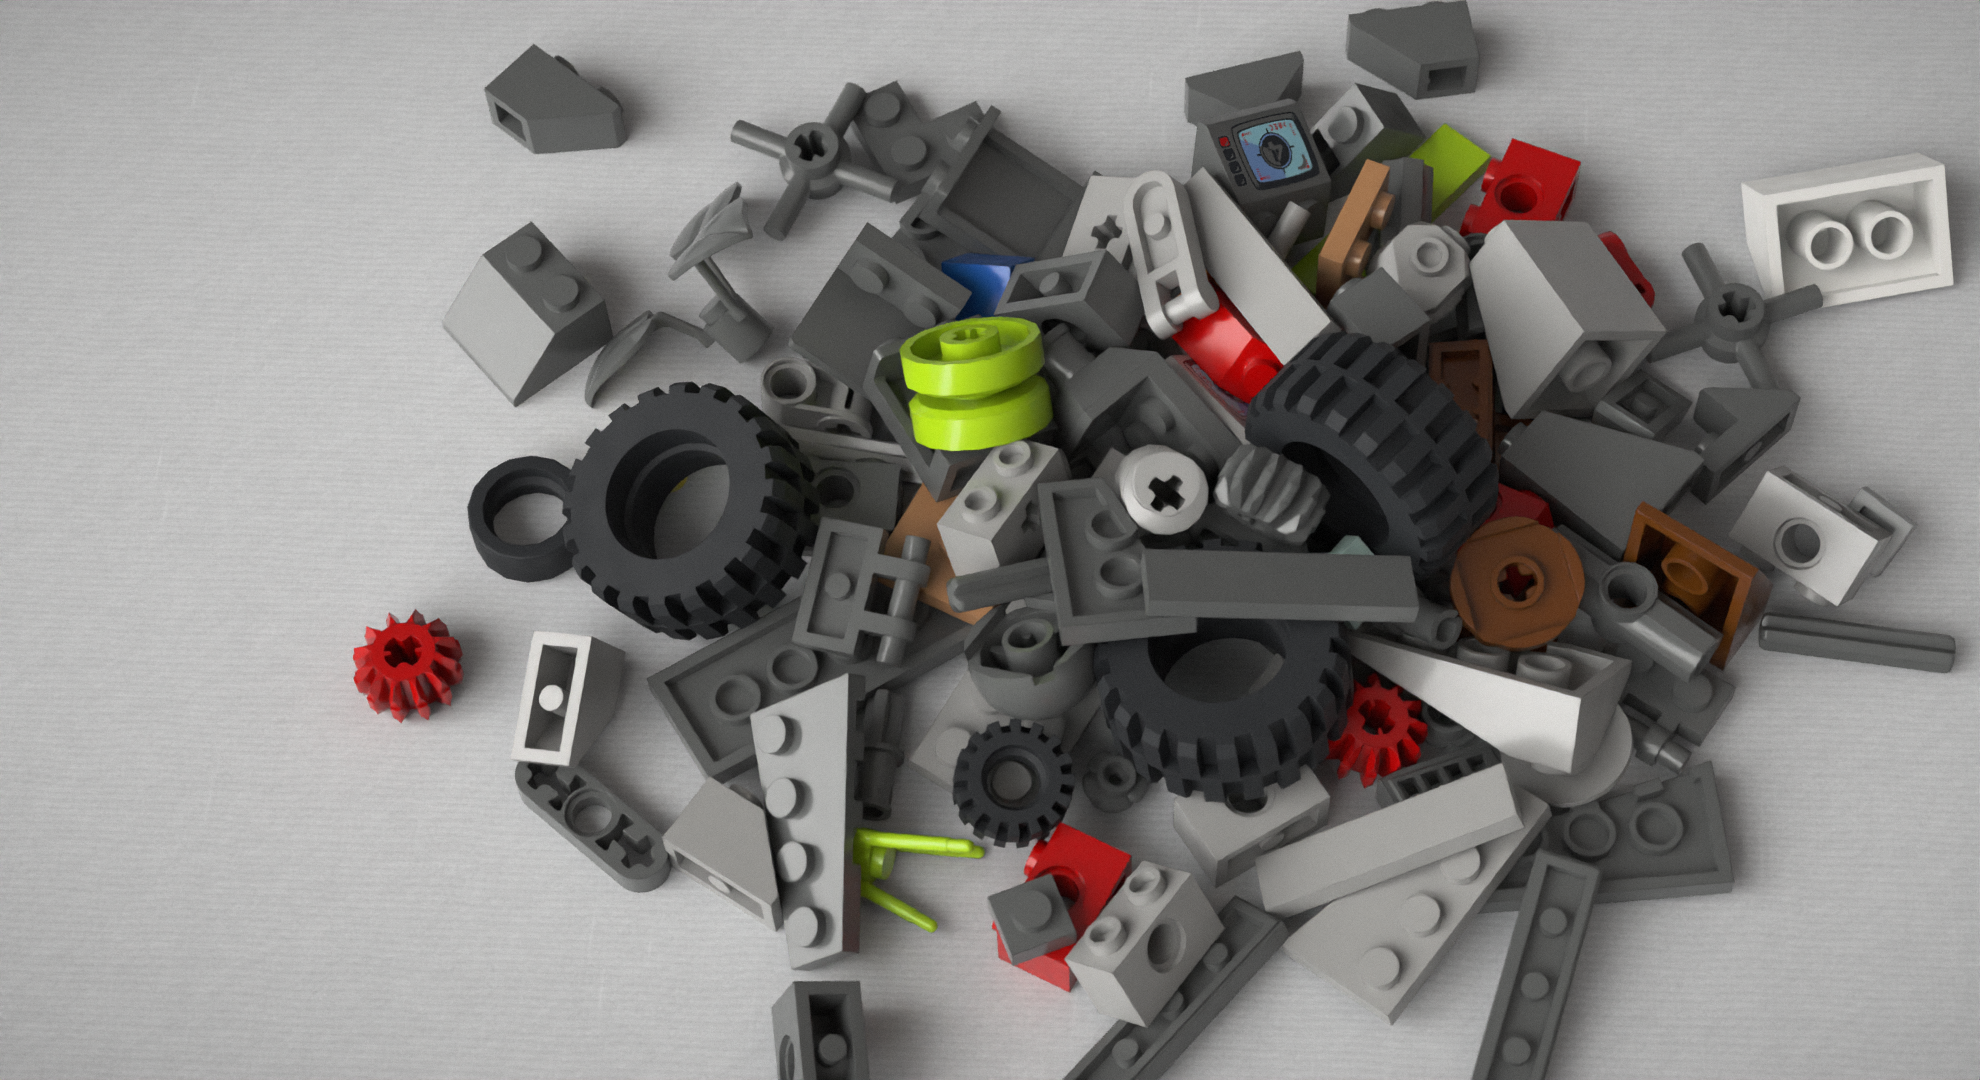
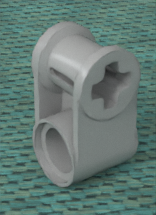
[760,357,873,439]

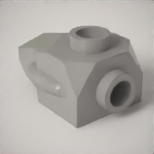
[1366,221,1473,325]

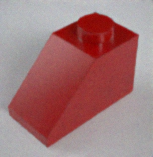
[1171,280,1285,404]

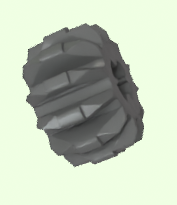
[1212,444,1331,546]

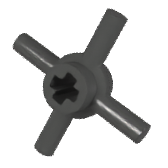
[731,83,901,241]
[1645,243,1823,390]

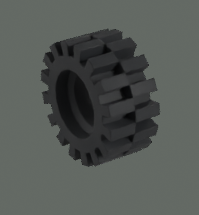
[952,719,1075,848]

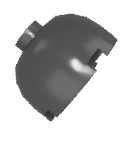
[964,593,1098,721]

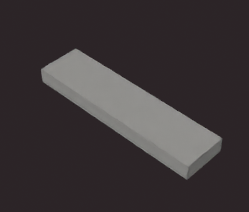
[1184,167,1342,366]
[1254,762,1525,920]

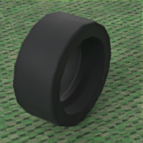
[467,455,575,583]

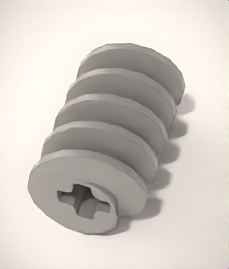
[1114,445,1209,535]

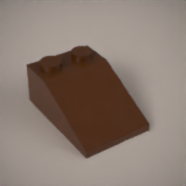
[1613,501,1773,671]

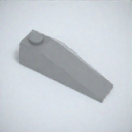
[1348,621,1632,775]

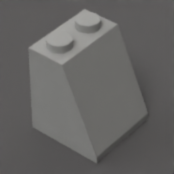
[1469,220,1667,419]

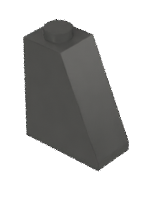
[1497,410,1705,563]

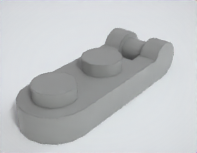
[1123,170,1220,340]

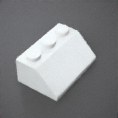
[1741,152,1954,308]

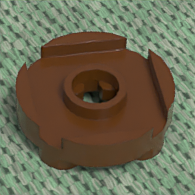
[1449,516,1585,652]

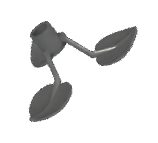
[585,181,774,409]

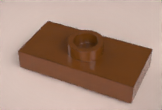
[1429,339,1495,463]

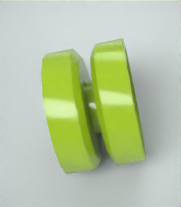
[899,316,1053,451]

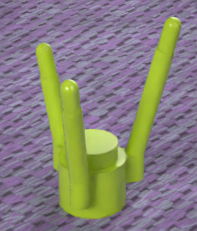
[853,827,985,933]

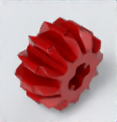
[353,609,464,724]
[1324,672,1428,789]

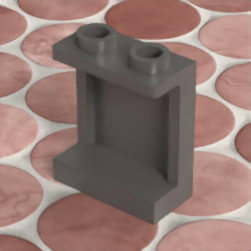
[919,105,1103,261]
[862,314,1058,503]

